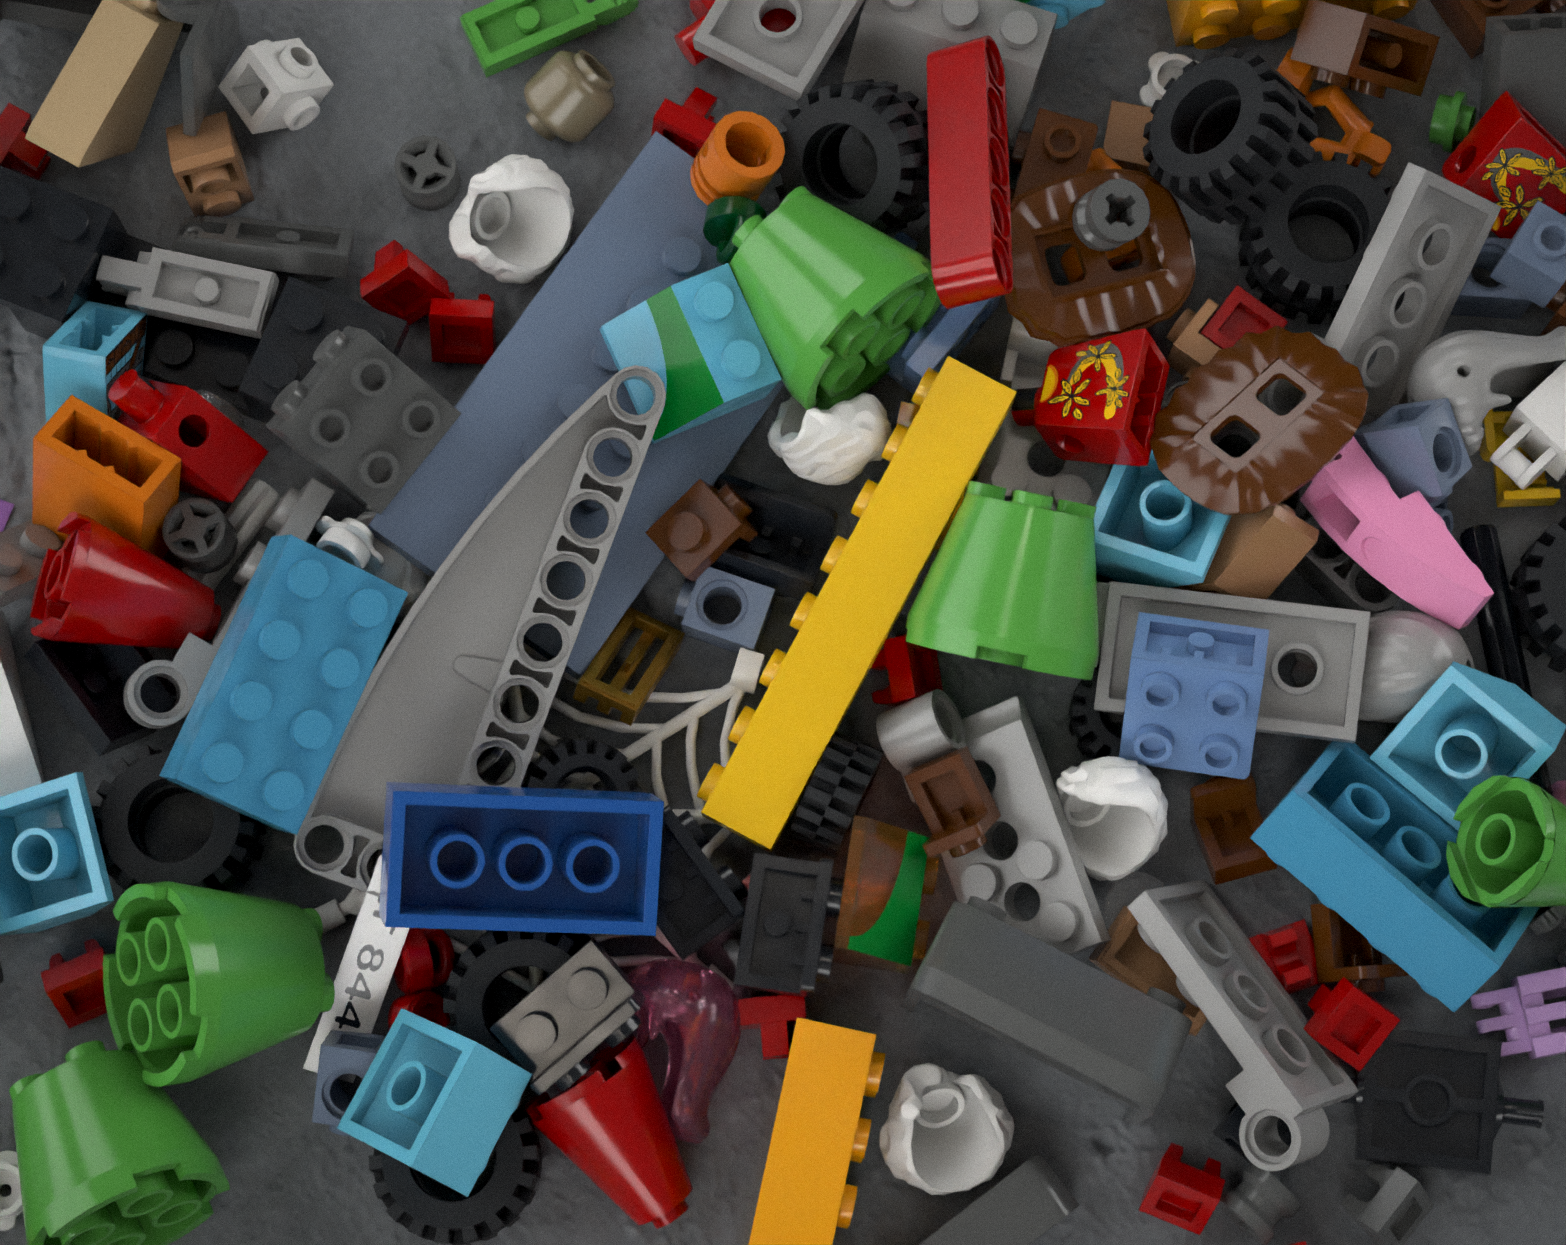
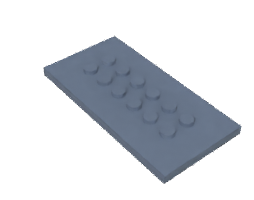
[367,131,784,680]

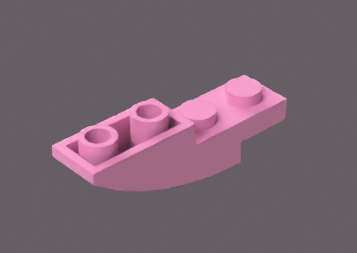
[1300,436,1494,630]

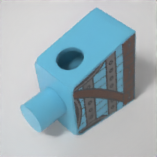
[43,301,147,423]

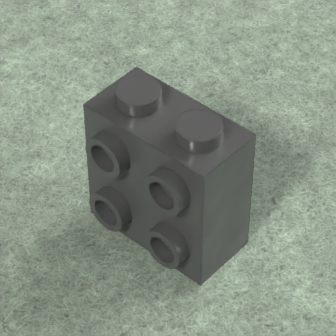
[1479,12,1566,148]
[266,326,462,515]

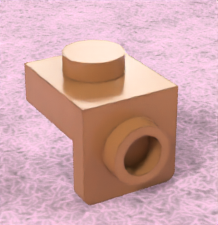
[1166,298,1221,381]

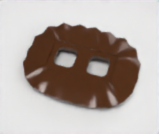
[1005,169,1196,348]
[1149,326,1369,515]

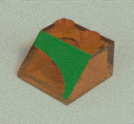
[832,815,939,974]

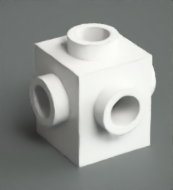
[218,38,334,134]

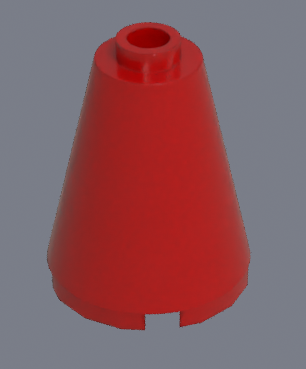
[30,512,221,649]
[523,1036,693,1229]

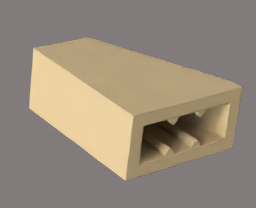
[25,0,184,168]

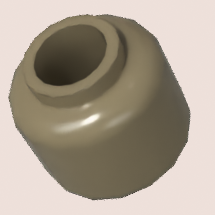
[524,50,616,143]

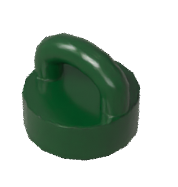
[703,196,767,265]

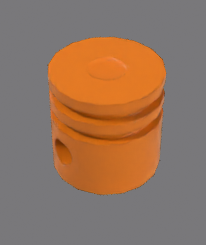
[690,111,785,206]

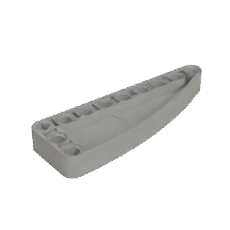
[294,365,666,897]

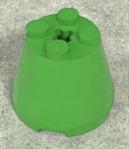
[729,186,941,410]
[905,481,1099,680]
[103,881,335,1087]
[9,1040,230,1245]

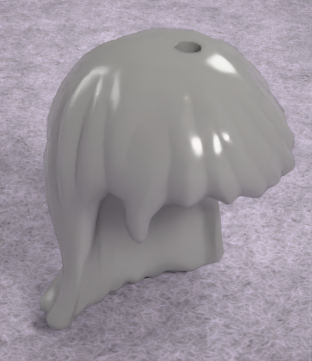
[1407,326,1566,456]
[1291,610,1475,723]

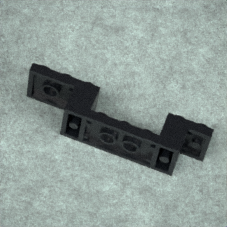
[0,166,410,424]

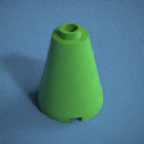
[1446,775,1566,908]

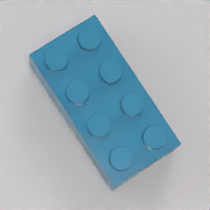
[159,534,408,835]
[1250,741,1540,1013]

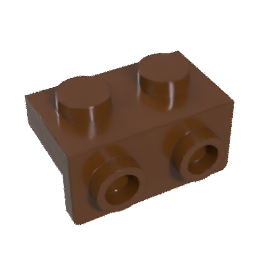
[1009,108,1098,200]

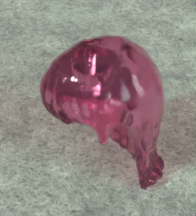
[627,958,741,1144]

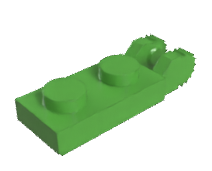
[459,0,639,78]

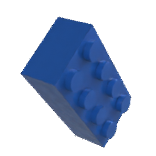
[379,782,664,936]

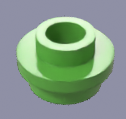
[1429,91,1477,153]

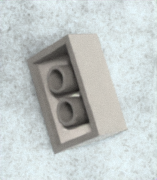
[842,0,1058,151]

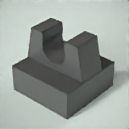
[1341,1162,1434,1245]

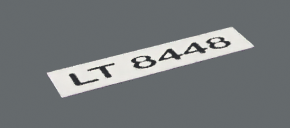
[303,855,410,1083]

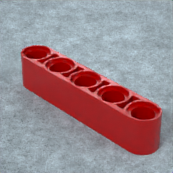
[926,35,1013,309]

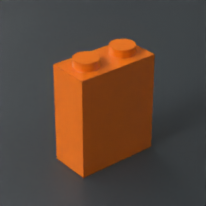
[32,395,181,559]

